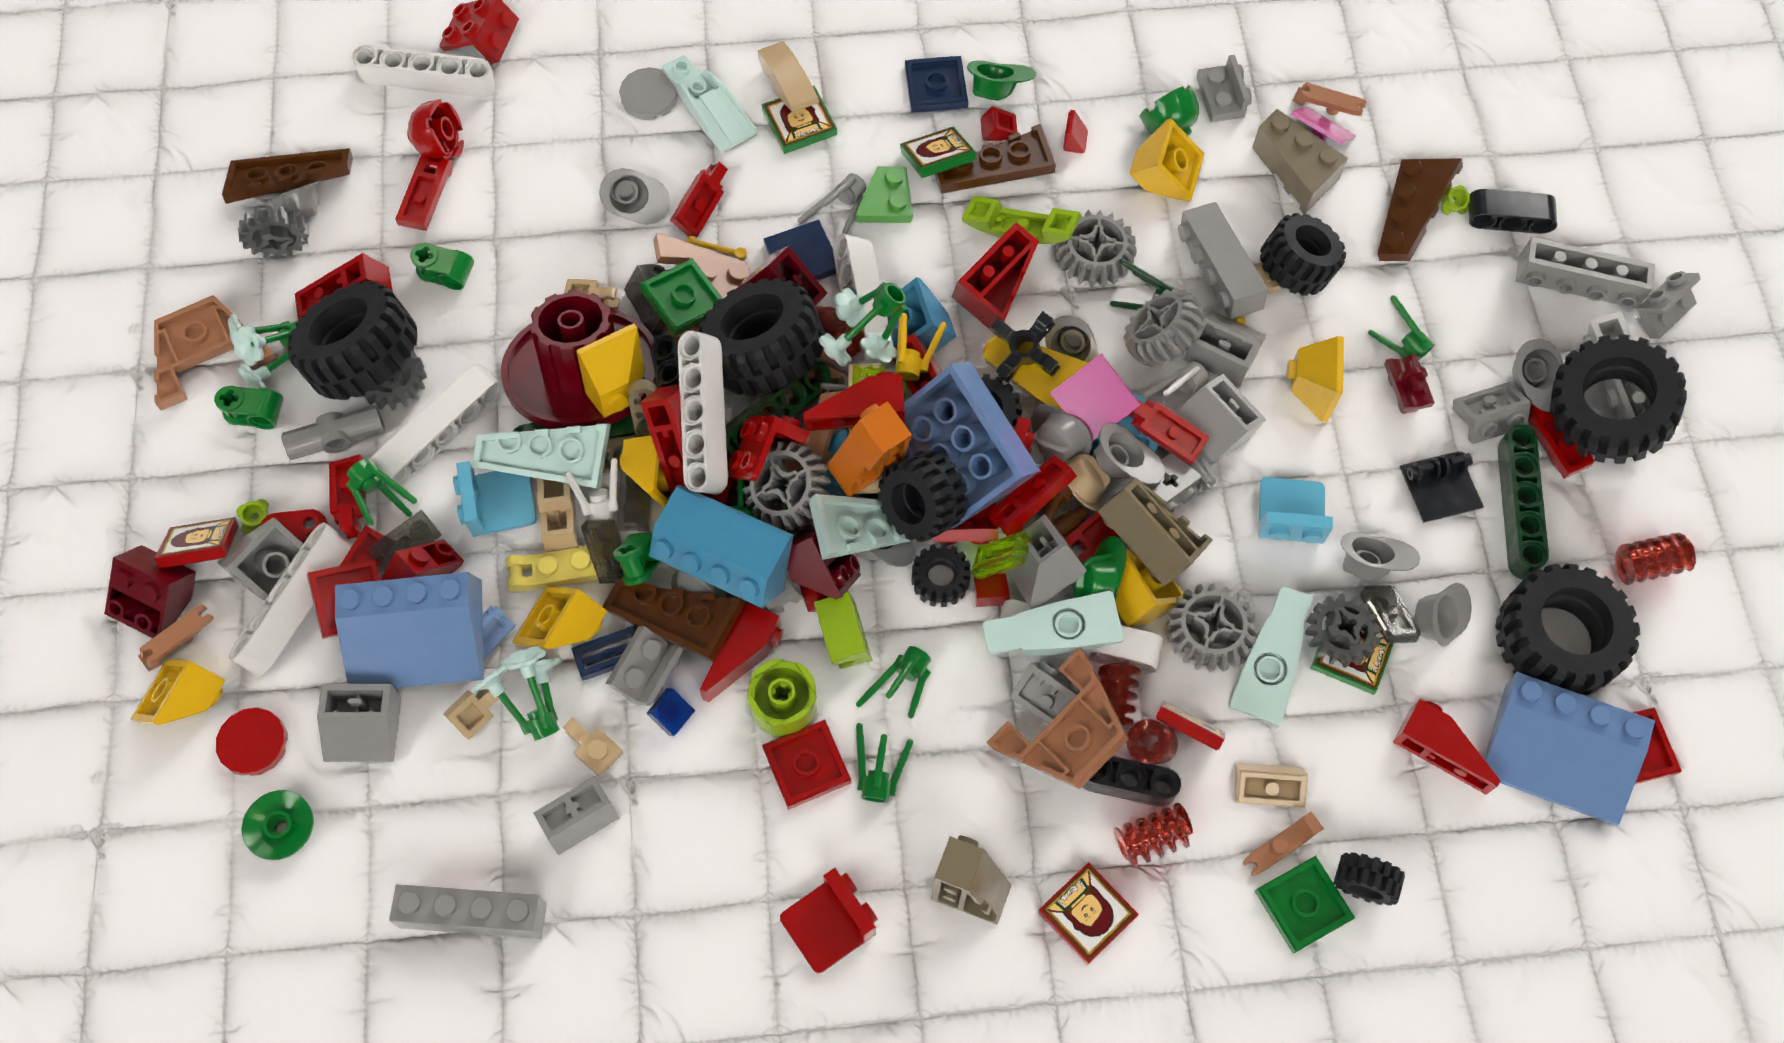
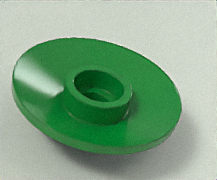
[241,790,314,860]

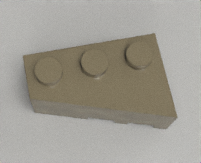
[1252,109,1348,214]
[1097,477,1213,586]
[931,835,1012,925]

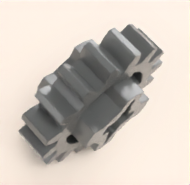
[238,206,309,258]
[362,352,427,410]
[1305,594,1382,668]

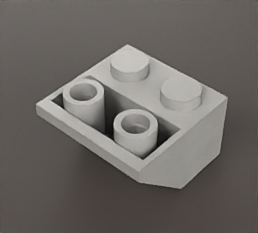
[1184,310,1266,386]
[1174,374,1266,466]
[1010,514,1087,609]
[317,684,402,762]

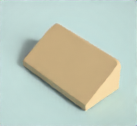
[1235,763,1308,808]

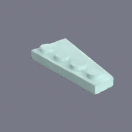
[472,424,611,489]
[809,494,916,560]

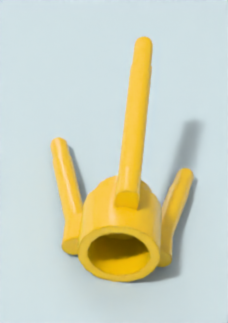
[894,313,947,381]

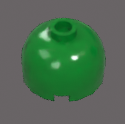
[1139,85,1199,136]

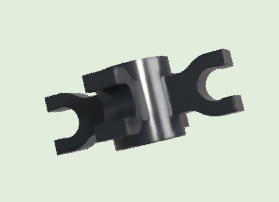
[990,311,1061,383]

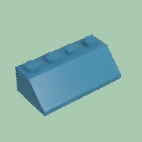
[649,485,794,608]

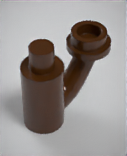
[1042,485,1088,538]

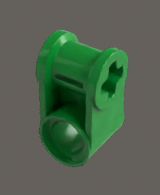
[410,243,474,290]
[214,385,283,430]
[613,532,661,586]

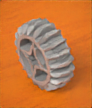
[1055,209,1137,288]
[1123,288,1205,367]
[742,441,831,530]
[1166,583,1258,673]

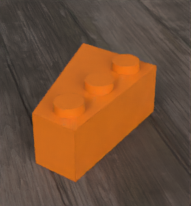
[827,401,912,497]

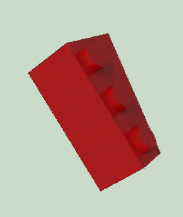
[951,222,1039,332]

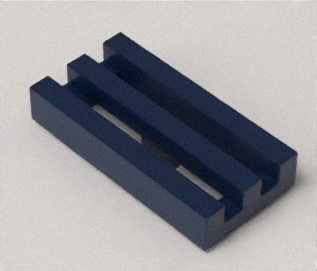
[571,625,637,681]

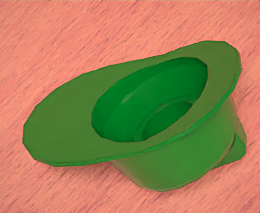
[967,61,1036,101]
[1073,536,1127,602]

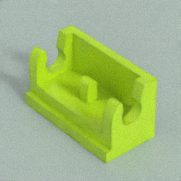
[814,591,873,669]

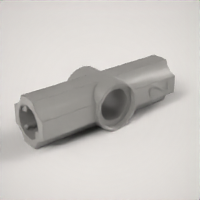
[281,405,385,460]

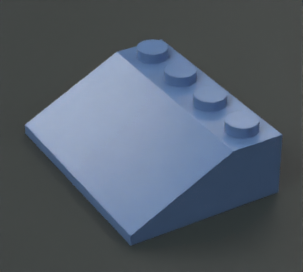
[904,361,1040,529]
[335,572,484,688]
[1484,672,1655,826]

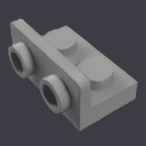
[1196,54,1252,123]
[1637,271,1701,339]
[1452,382,1531,444]
[605,626,683,706]
[1009,661,1080,724]

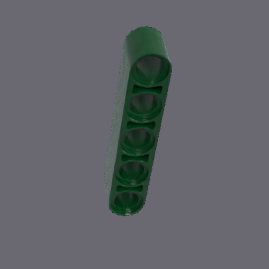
[725,362,831,470]
[1497,423,1549,580]

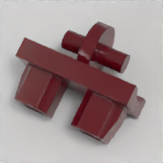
[1384,354,1435,414]

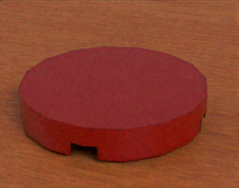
[216,707,288,776]

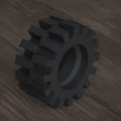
[911,543,971,608]
[1333,852,1405,906]

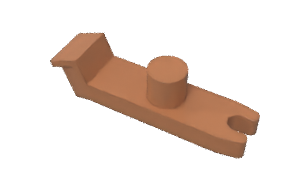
[1292,82,1367,116]
[138,604,214,672]
[1243,812,1324,876]

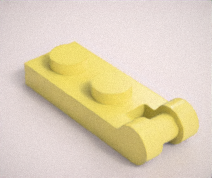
[505,545,601,593]

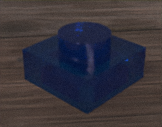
[646,688,696,737]

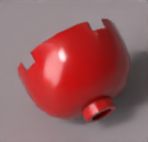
[407,99,464,160]

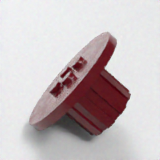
[501,290,657,429]

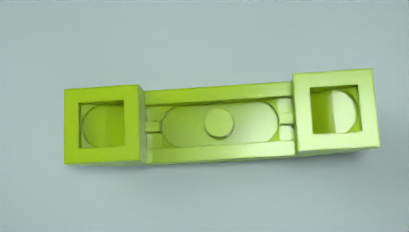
[961,196,1081,244]

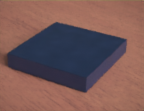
[904,56,968,113]
[763,219,837,281]

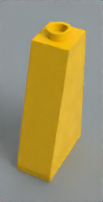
[982,336,1088,412]

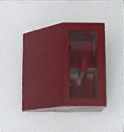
[735,246,828,306]
[787,525,861,600]
[104,545,196,638]

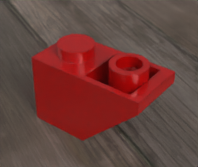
[380,539,464,581]

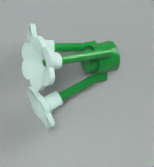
[819,282,907,367]
[228,314,297,389]
[470,646,562,741]

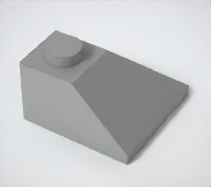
[217,518,303,601]

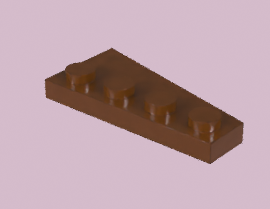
[934,124,1056,193]
[222,148,353,204]
[1377,158,1463,261]
[602,579,746,662]

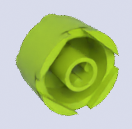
[747,659,817,738]

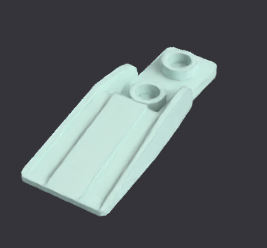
[662,55,758,152]
[1229,586,1312,725]
[982,591,1124,656]

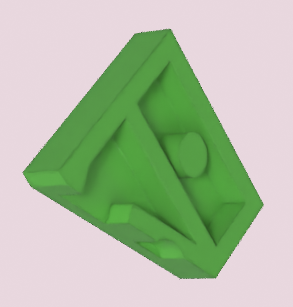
[854,166,913,223]

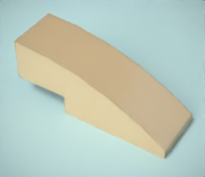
[757,41,819,112]
[537,478,578,552]

